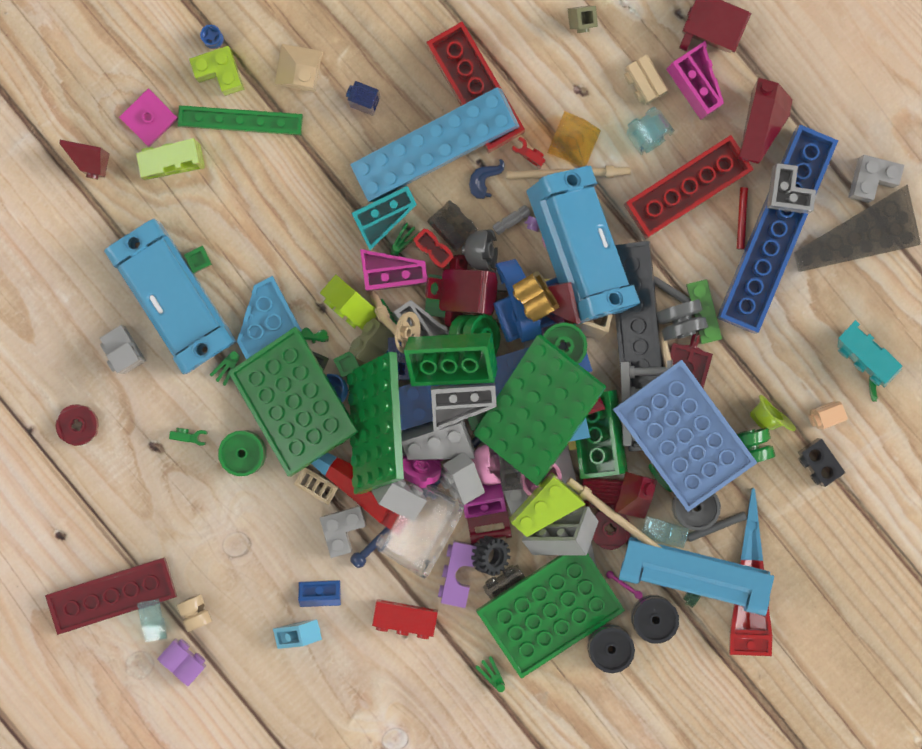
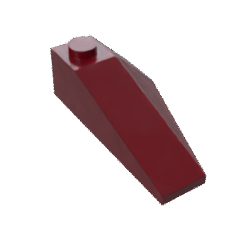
[739,78,793,164]

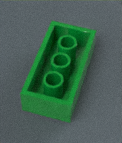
[404,333,498,386]
[575,390,628,479]

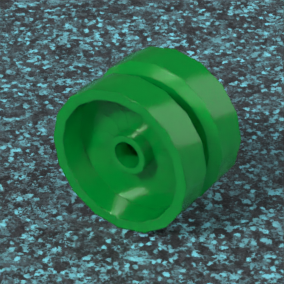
[449,314,501,354]
[543,322,588,364]
[736,428,776,463]
[218,430,267,476]

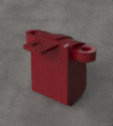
[679,0,752,53]
[425,255,498,328]

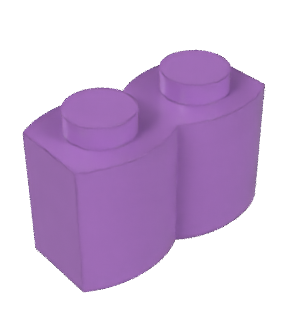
[157,638,206,686]

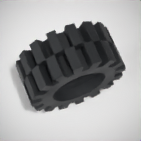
[471,536,511,576]

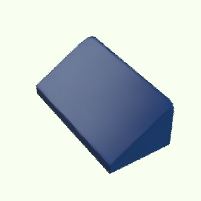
[298,580,341,607]

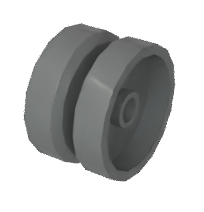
[656,299,708,341]
[672,493,721,531]

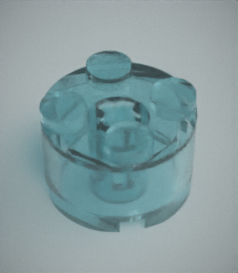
[626,107,675,155]

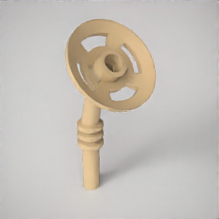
[369,291,420,354]

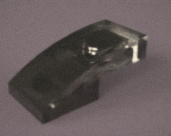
[499,456,524,491]

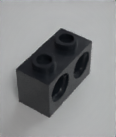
[798,438,846,487]

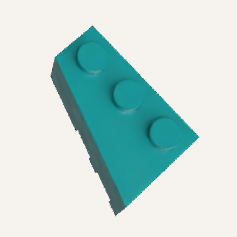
[351,186,417,250]
[837,320,903,388]

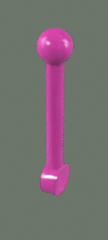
[606,571,643,599]

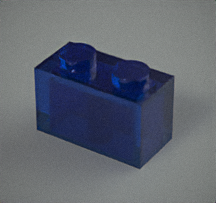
[346,81,381,116]

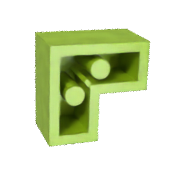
[189,46,245,96]
[320,274,377,330]

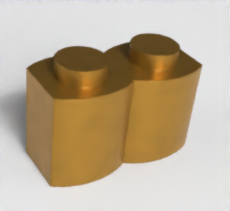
[513,271,559,322]

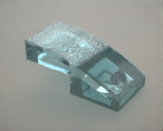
[642,516,689,549]
[137,600,167,642]

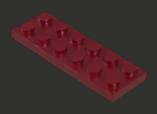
[45,557,177,635]

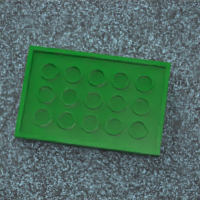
[228,327,359,477]
[473,334,607,486]
[347,352,404,494]
[476,553,625,679]

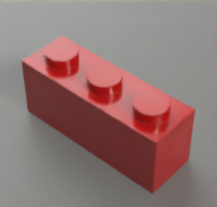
[372,599,438,639]

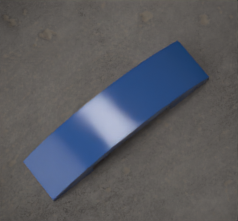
[496,259,542,343]

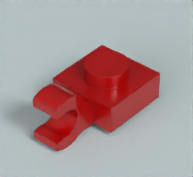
[512,137,546,169]

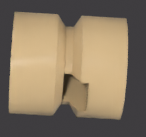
[176,594,212,632]

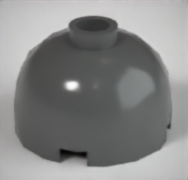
[462,229,498,271]

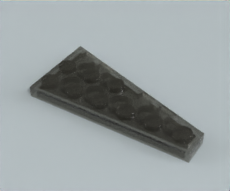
[794,184,921,272]

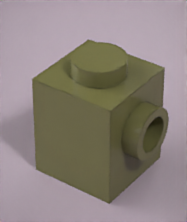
[567,6,598,33]

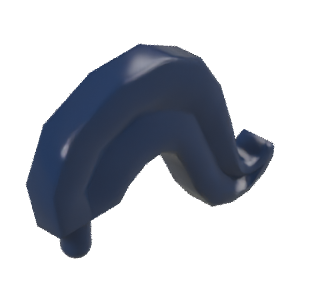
[469,159,505,199]

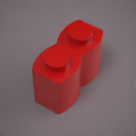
[414,228,454,270]

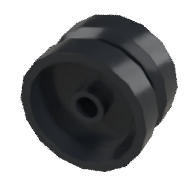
[631,595,679,644]
[587,623,635,674]

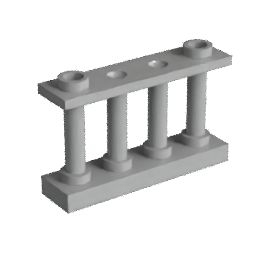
[621,360,673,446]

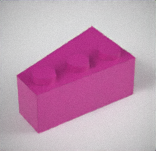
[666,41,724,120]
[360,249,427,292]

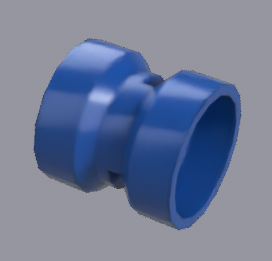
[200,24,224,49]

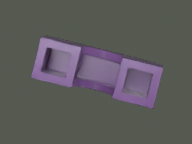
[438,540,477,608]

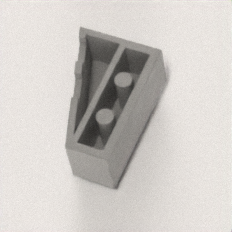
[391,300,449,337]
[431,383,496,432]
[401,420,475,460]
[522,506,598,555]

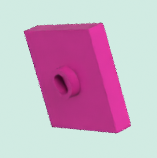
[119,88,178,147]

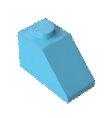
[273,619,322,649]

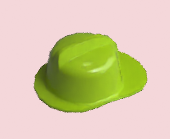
[750,395,796,431]

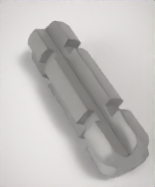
[493,205,531,235]

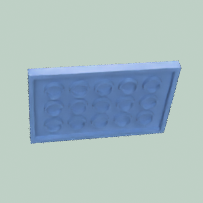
[613,360,757,512]

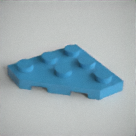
[237,276,302,360]

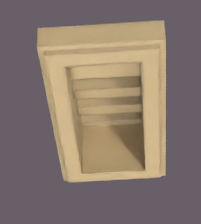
[293,467,339,505]

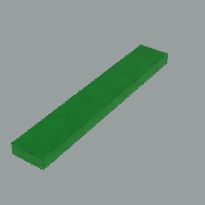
[178,105,303,136]

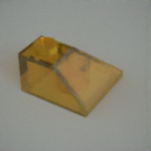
[547,111,601,167]

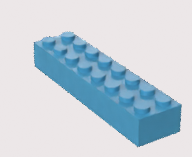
[350,87,520,202]

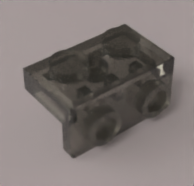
[427,200,477,251]
[483,564,525,600]

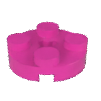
[403,455,442,488]

